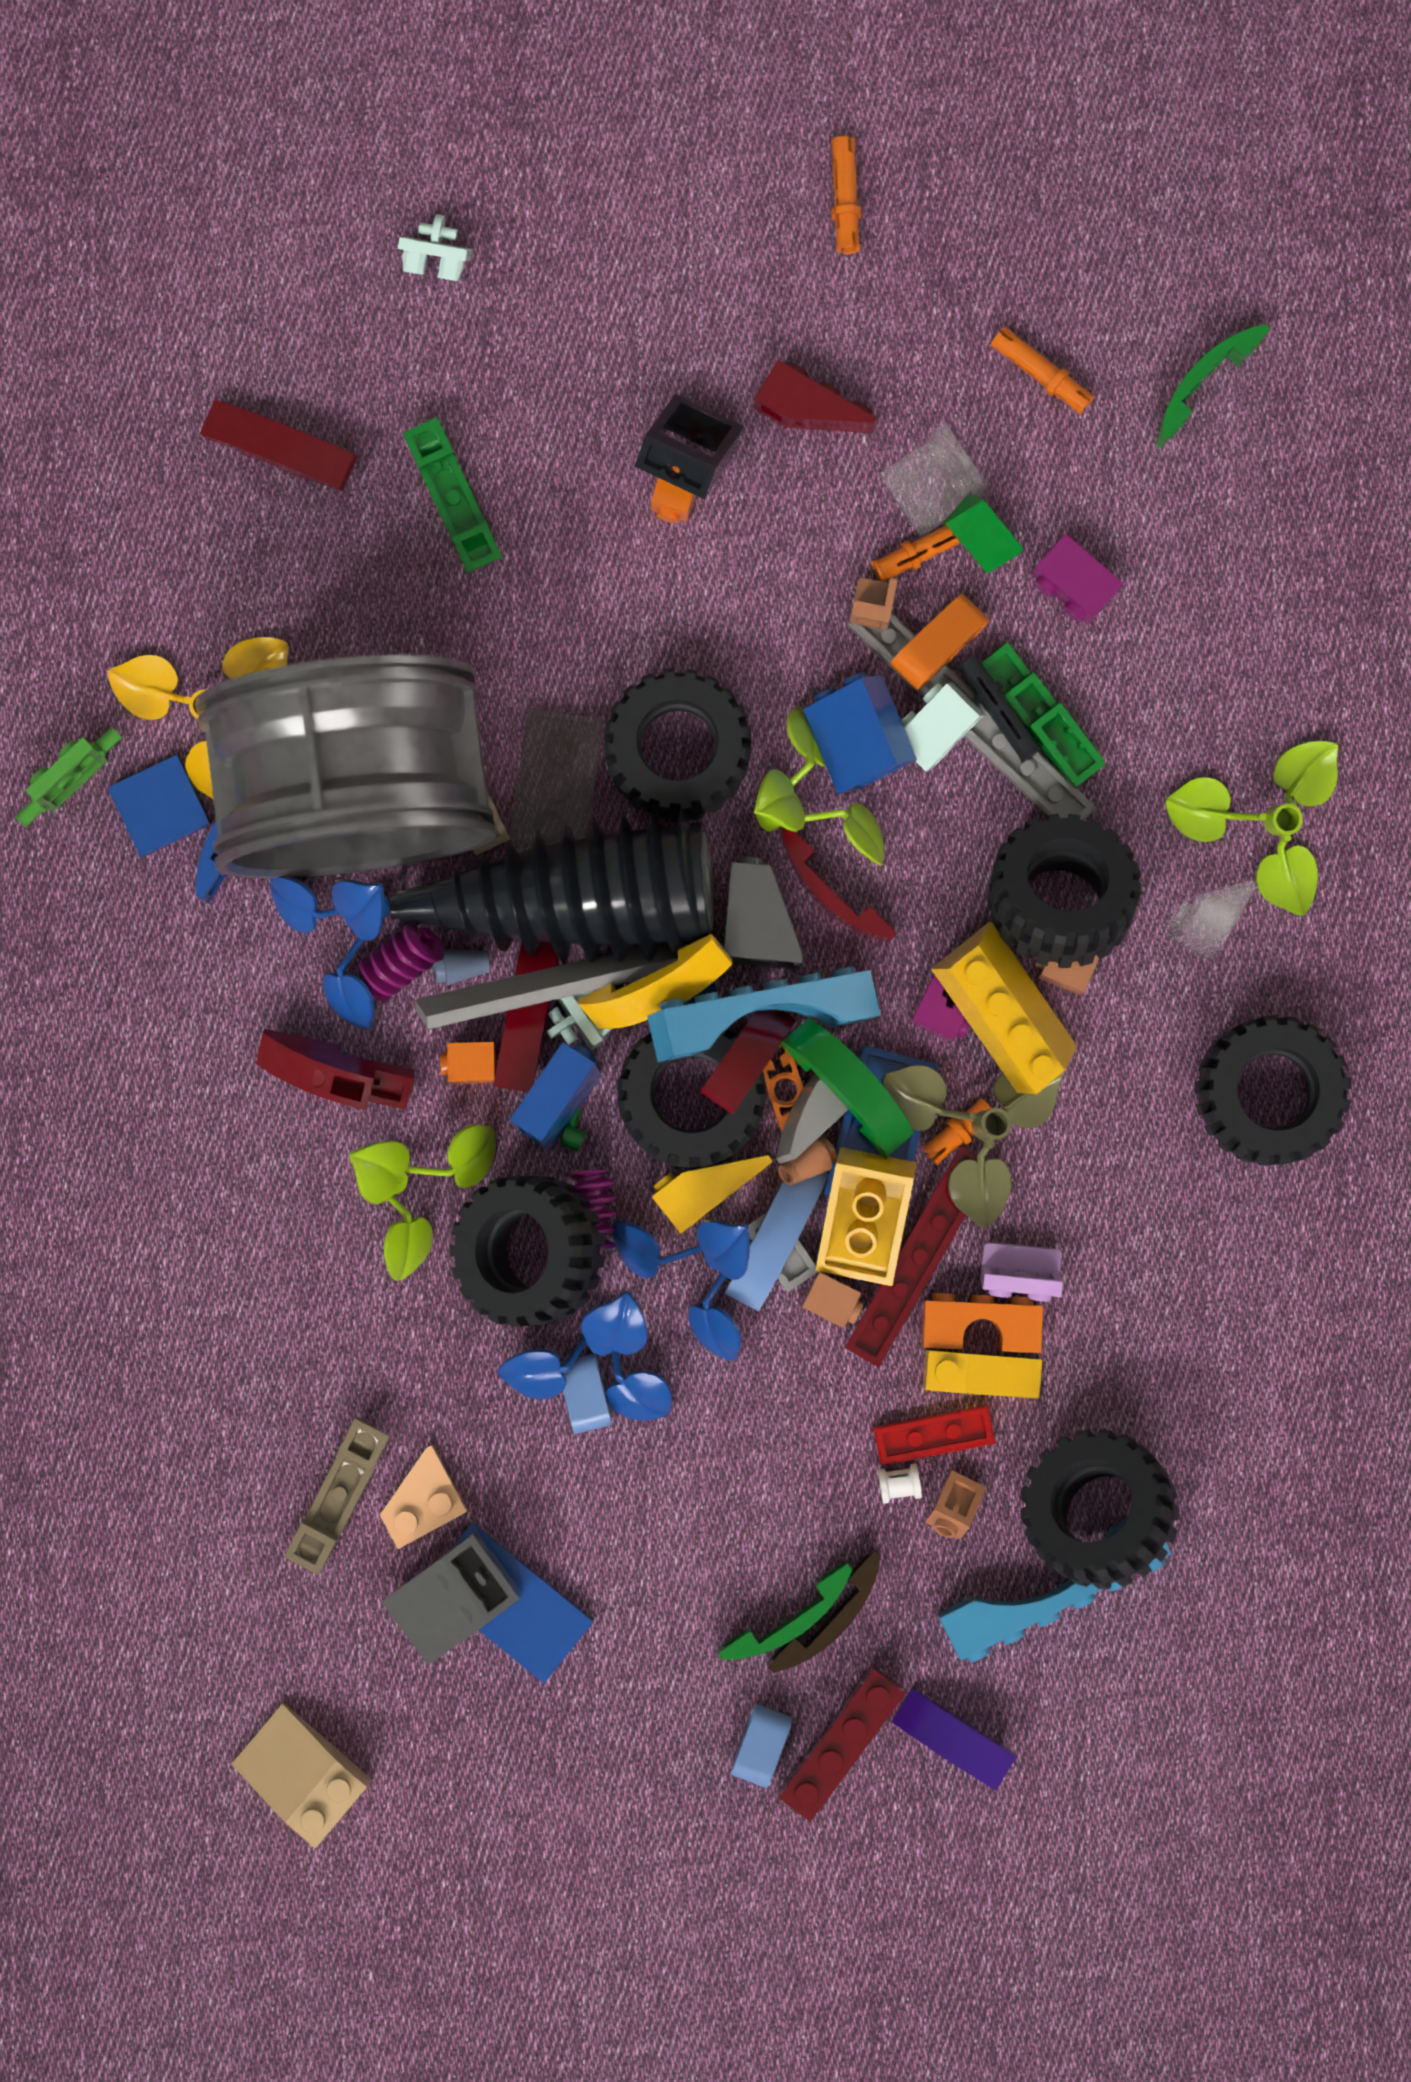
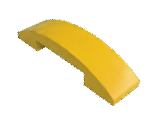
[578,934,732,1029]

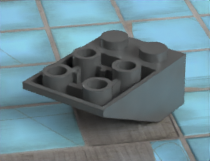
[381,1530,523,1665]

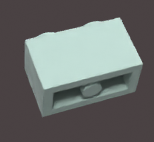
[901,682,985,772]

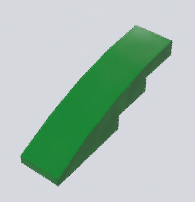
[981,642,1106,787]

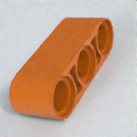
[890,593,990,691]

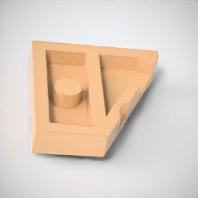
[380,1445,468,1549]

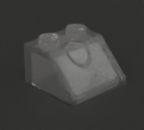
[1167,880,1257,960]

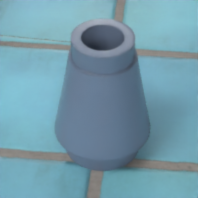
[433,948,490,986]

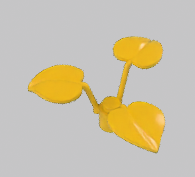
[108,637,289,800]

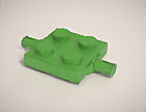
[15,726,123,828]

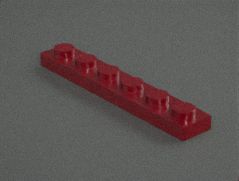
[844,1145,986,1368]

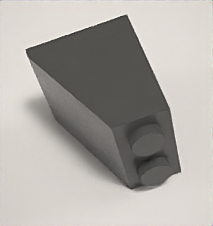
[724,857,803,970]

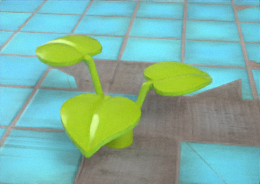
[754,705,884,866]
[1165,741,1338,916]
[348,1124,496,1281]

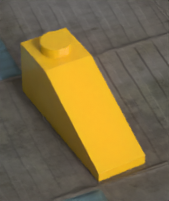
[652,1155,773,1234]
[922,1349,1042,1399]

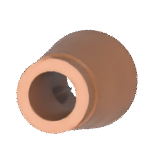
[778,1136,837,1186]

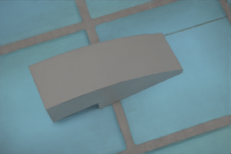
[776,1073,848,1165]

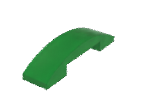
[1156,324,1270,449]
[403,417,502,573]
[781,1018,914,1159]
[718,1560,852,1660]

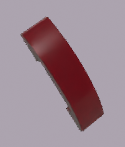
[781,828,897,943]
[700,1010,796,1114]

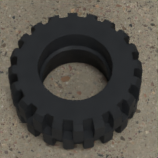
[604,668,752,822]
[987,813,1142,968]
[1195,1015,1352,1166]
[617,1029,766,1168]
[450,1176,606,1327]
[1020,1429,1179,1589]

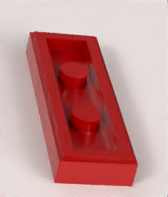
[873,1405,996,1466]

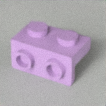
[980,1242,1063,1302]

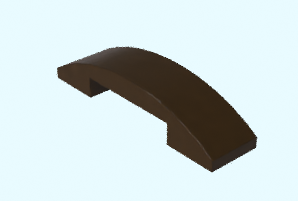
[767,1547,881,1673]

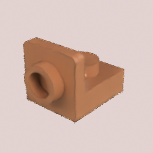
[926,1470,987,1539]

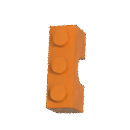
[921,1293,1043,1353]

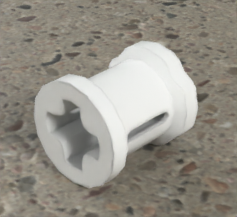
[878,1464,922,1504]

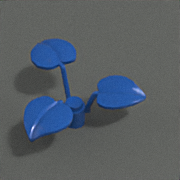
[270,876,390,1029]
[612,1220,750,1361]
[497,1291,672,1421]

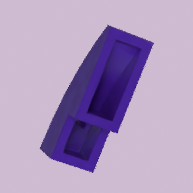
[891,1688,1017,1791]

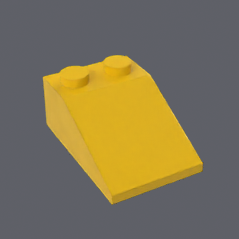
[815,1147,917,1286]

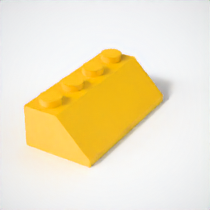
[931,922,1077,1095]

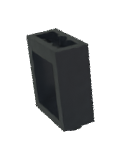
[634,394,744,499]

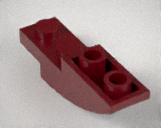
[256,1028,415,1110]

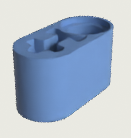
[560,1353,613,1434]
[730,1703,793,1789]

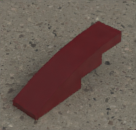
[199,400,358,492]
[493,942,559,1092]

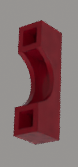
[778,1664,906,1822]

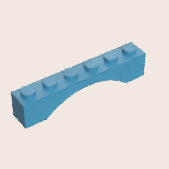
[647,966,881,1062]
[937,1517,1172,1663]

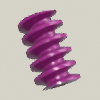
[359,923,445,1002]
[565,1170,616,1249]

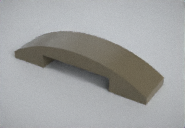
[284,1418,391,1575]

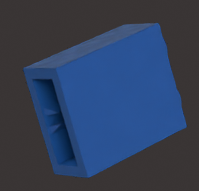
[803,672,917,794]
[509,1042,602,1152]

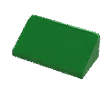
[943,493,1023,573]

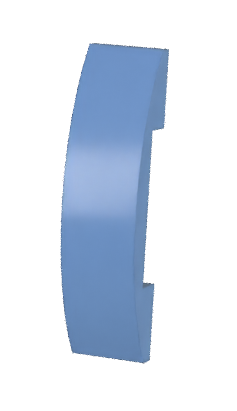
[724,1172,829,1312]

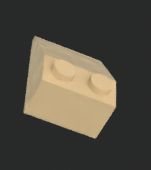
[231,1703,372,1849]

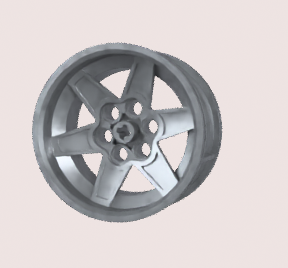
[196,655,496,878]

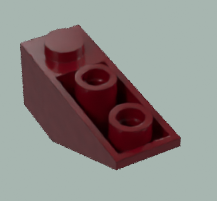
[754,360,877,433]

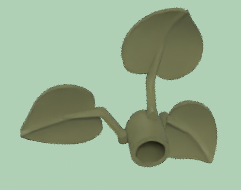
[882,1065,1063,1228]

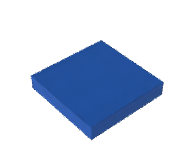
[107,754,212,858]

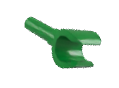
[561,1107,586,1151]

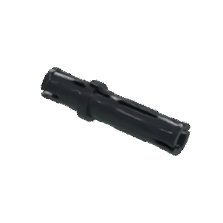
[957,654,1042,763]

